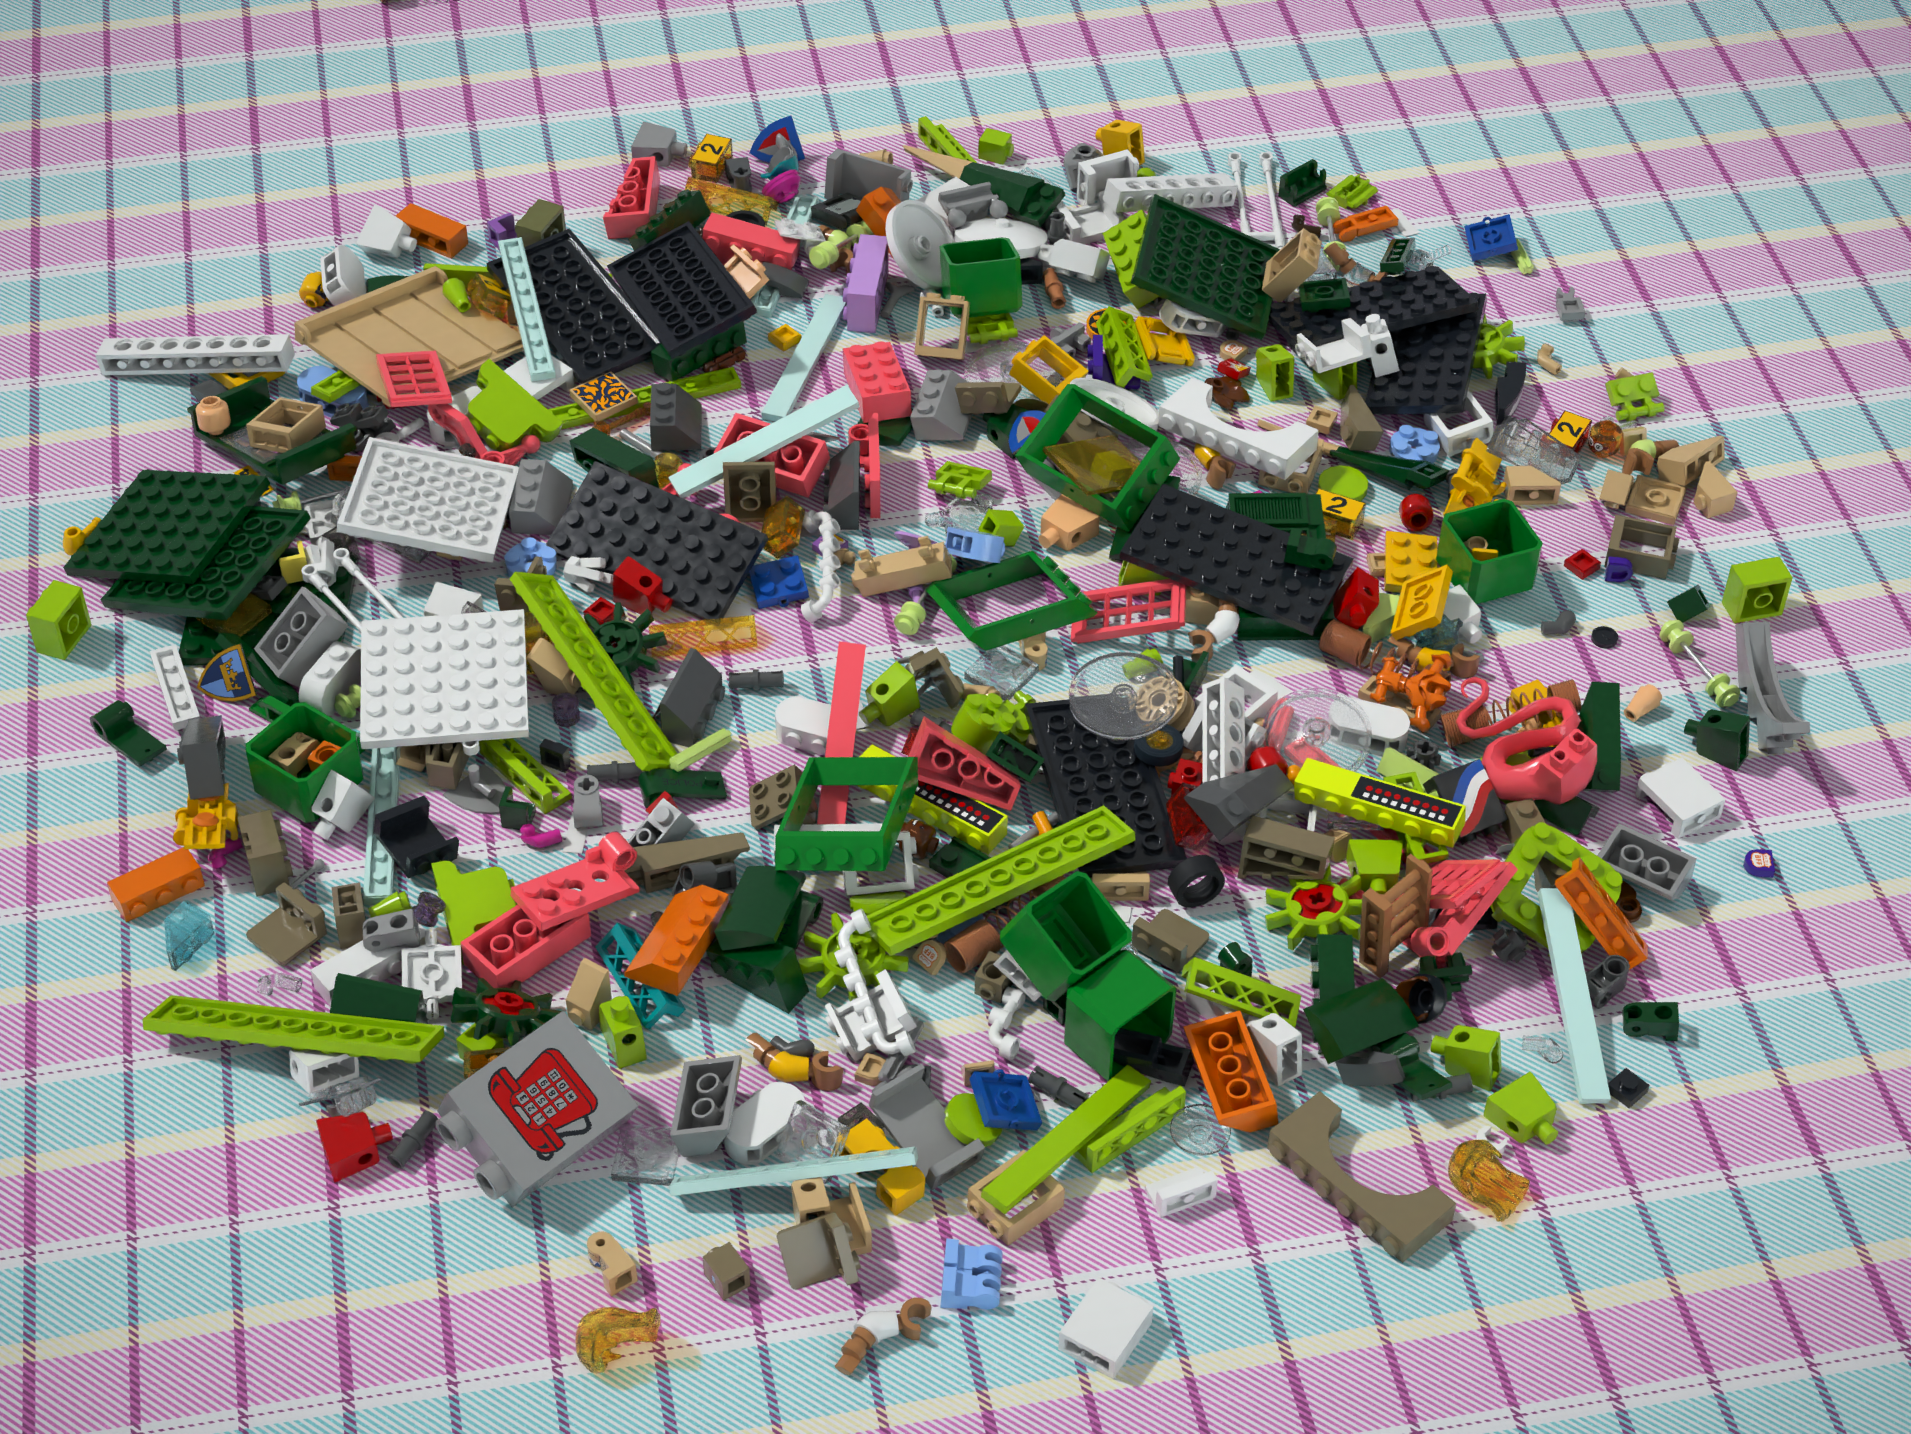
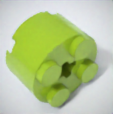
[951,693,1016,755]

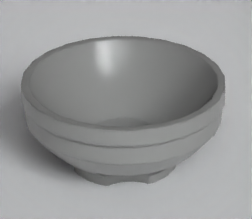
[1063,143,1103,168]

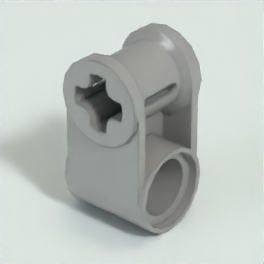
[573,775,603,828]

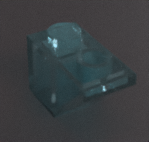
[164,901,215,971]

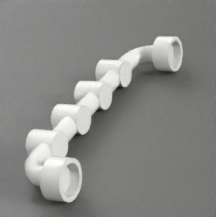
[801,510,841,623]
[834,908,916,1057]
[988,987,1026,1060]

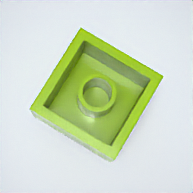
[1722,556,1793,624]
[26,580,92,660]

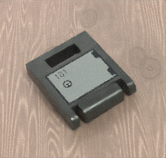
[811,192,863,229]

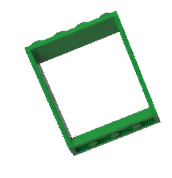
[1015,384,1180,531]
[926,551,1098,651]
[775,757,918,871]

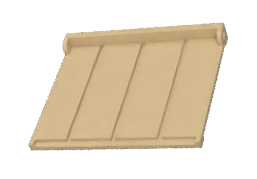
[294,266,524,407]

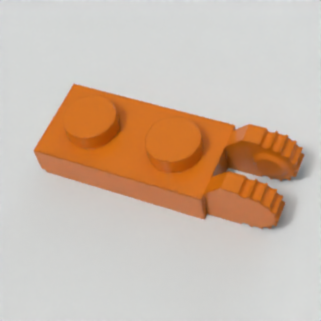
[1333,206,1399,242]

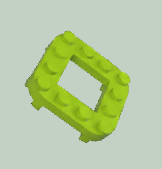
[1490,822,1623,957]

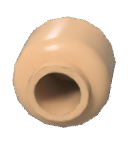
[195,396,231,435]

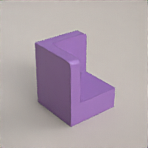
[487,213,517,251]

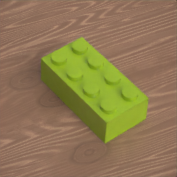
[1102,209,1159,310]

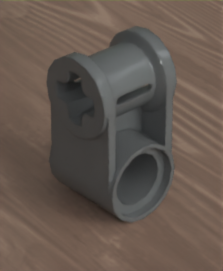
[724,157,752,196]
[672,861,717,897]
[1585,955,1630,1009]

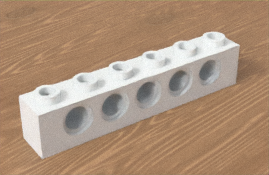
[1103,173,1238,213]
[1202,677,1245,845]

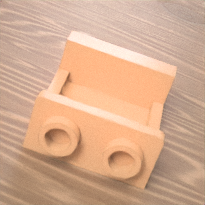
[724,244,769,299]

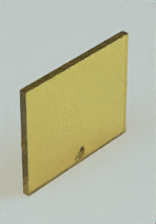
[1043,435,1141,496]

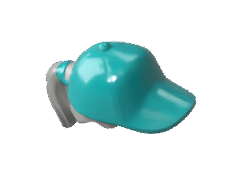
[760,133,799,181]

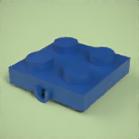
[1464,214,1518,262]
[749,555,809,609]
[969,1069,1042,1131]

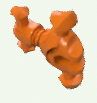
[1370,653,1452,733]

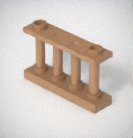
[1359,854,1433,979]

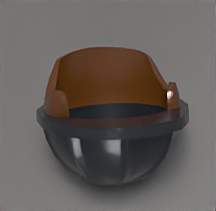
[1395,974,1447,1024]

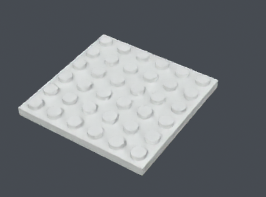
[336,437,519,563]
[360,609,529,749]

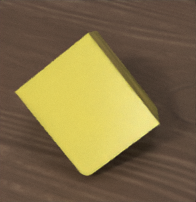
[279,540,307,584]

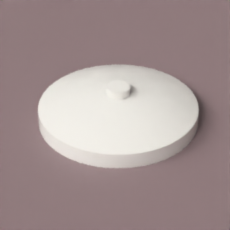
[885,200,955,290]
[954,218,1048,259]
[1070,378,1159,431]

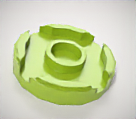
[1318,465,1368,502]
[849,891,906,915]
[944,1093,1003,1147]

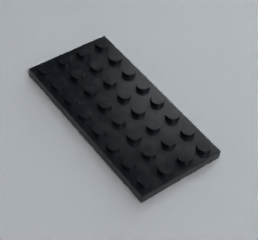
[607,221,757,359]
[487,228,661,384]
[1268,266,1479,350]
[1365,293,1487,415]
[546,461,769,626]
[1119,484,1354,636]
[1024,693,1187,878]

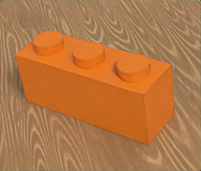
[395,203,468,259]
[107,847,205,922]

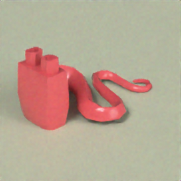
[1456,676,1597,805]

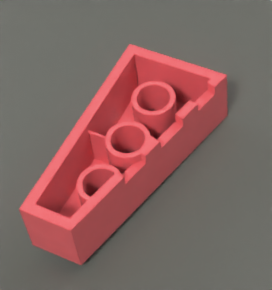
[603,156,660,239]
[702,213,801,270]
[908,716,1021,811]

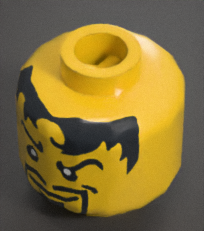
[299,272,329,308]

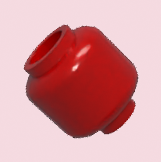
[1399,494,1434,532]
[1247,746,1288,775]

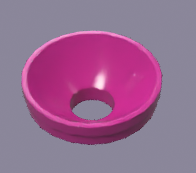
[762,169,801,204]

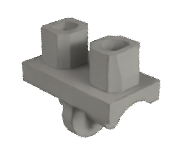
[1050,322,1091,358]

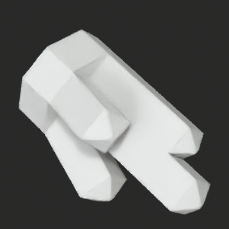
[304,536,339,586]
[563,556,613,593]

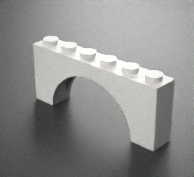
[1158,378,1319,480]

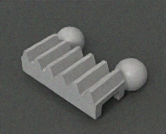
[938,182,1008,228]

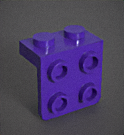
[1087,335,1141,390]

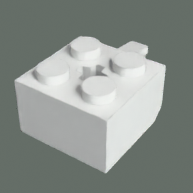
[1038,239,1110,283]

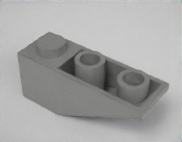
[628,798,695,847]

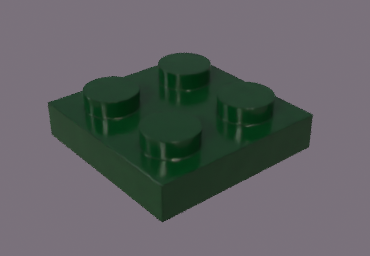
[1298,278,1351,313]

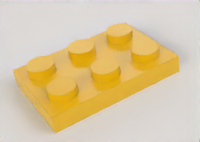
[1384,531,1437,593]
[1391,565,1453,640]

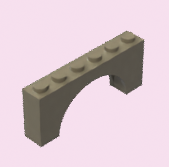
[1267,1091,1456,1263]

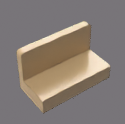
[1091,871,1150,901]
[829,1182,872,1255]

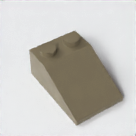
[723,462,777,522]

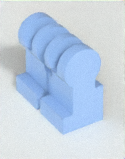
[940,1238,1003,1310]

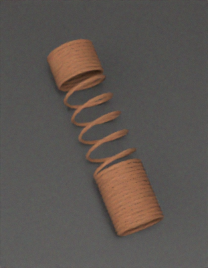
[1319,619,1451,696]
[1440,679,1582,747]
[944,875,1066,973]

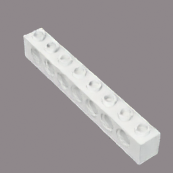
[95,334,295,375]

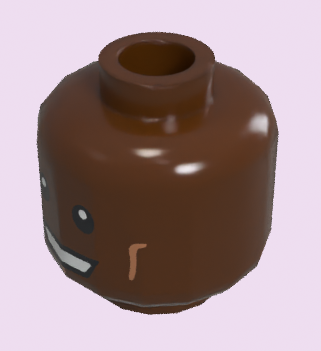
[896,819,939,860]

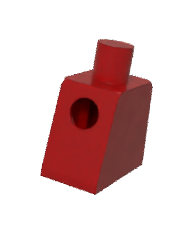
[613,556,673,615]
[1333,567,1379,630]
[316,1112,393,1183]

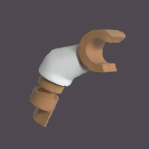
[1188,599,1240,663]
[834,1297,932,1375]

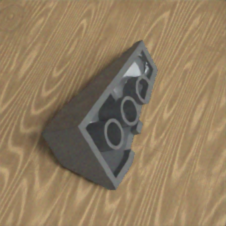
[1184,765,1294,842]

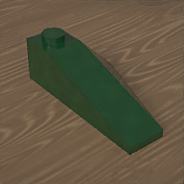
[1577,682,1621,793]

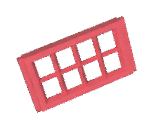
[376,350,452,407]
[1071,579,1187,644]
[1394,859,1507,909]

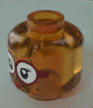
[1588,420,1623,458]

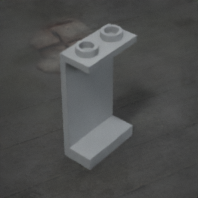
[824,149,913,202]
[869,1063,985,1190]

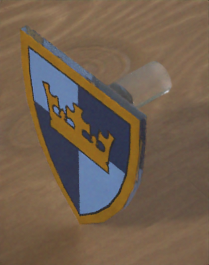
[197,644,257,702]

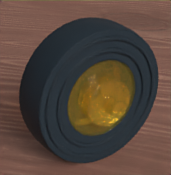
[1134,723,1184,767]

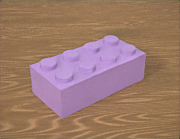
[843,234,889,333]

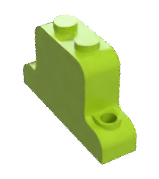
[465,359,563,452]
[431,861,517,965]

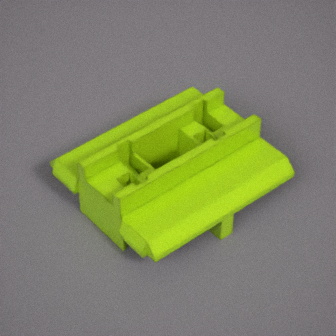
[1326,174,1378,209]

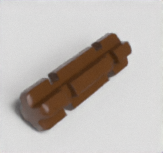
[702,346,746,373]

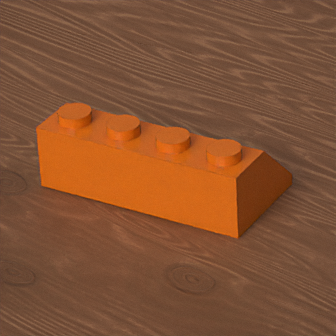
[624,885,729,996]
[1183,1010,1279,1133]

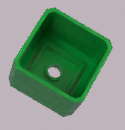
[939,237,1023,319]
[1436,499,1543,604]
[246,702,364,823]
[1000,871,1132,1002]
[1064,950,1177,1081]

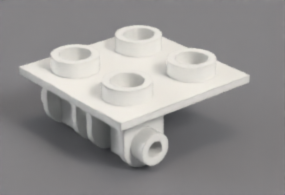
[774,218,826,255]

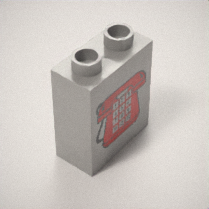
[436,1011,639,1208]

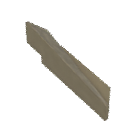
[625,833,750,893]

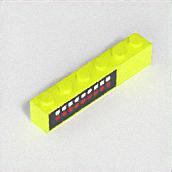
[857,744,1008,855]
[1294,758,1466,848]

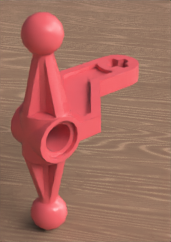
[428,404,540,466]

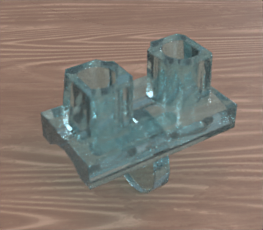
[1413,614,1463,654]

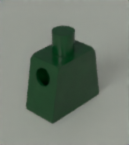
[983,404,1029,459]
[1684,709,1750,772]
[986,731,1045,783]

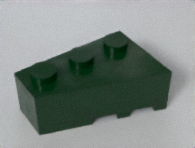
[706,939,809,1014]

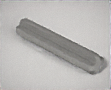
[878,1016,924,1082]

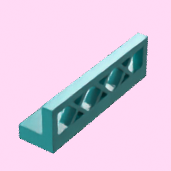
[595,923,686,1029]

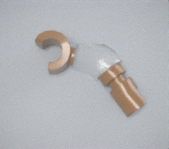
[1324,242,1387,286]

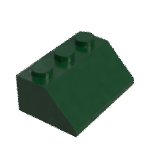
[330,973,428,1024]

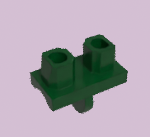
[1418,952,1473,1002]

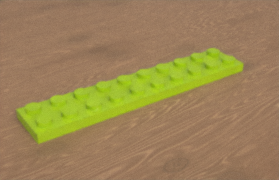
[510,571,678,771]
[867,805,1136,956]
[142,995,445,1064]

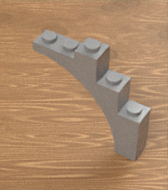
[1735,622,1810,754]

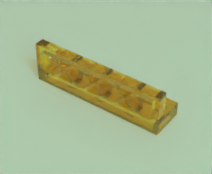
[685,177,779,226]
[648,615,758,658]

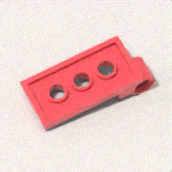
[848,413,880,518]
[510,832,640,931]
[1411,862,1518,956]

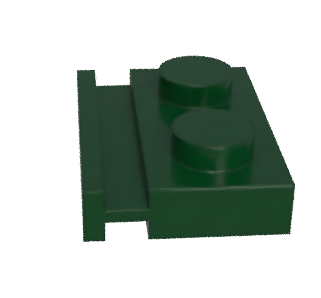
[929,836,991,878]

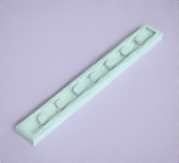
[751,194,819,317]
[498,237,556,382]
[761,294,847,422]
[668,385,860,499]
[363,747,400,905]
[1538,888,1611,1104]
[669,1146,918,1196]

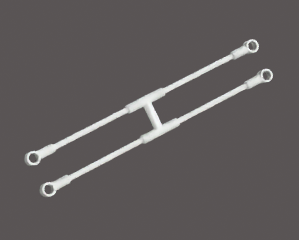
[1228,152,1293,303]
[301,548,480,756]

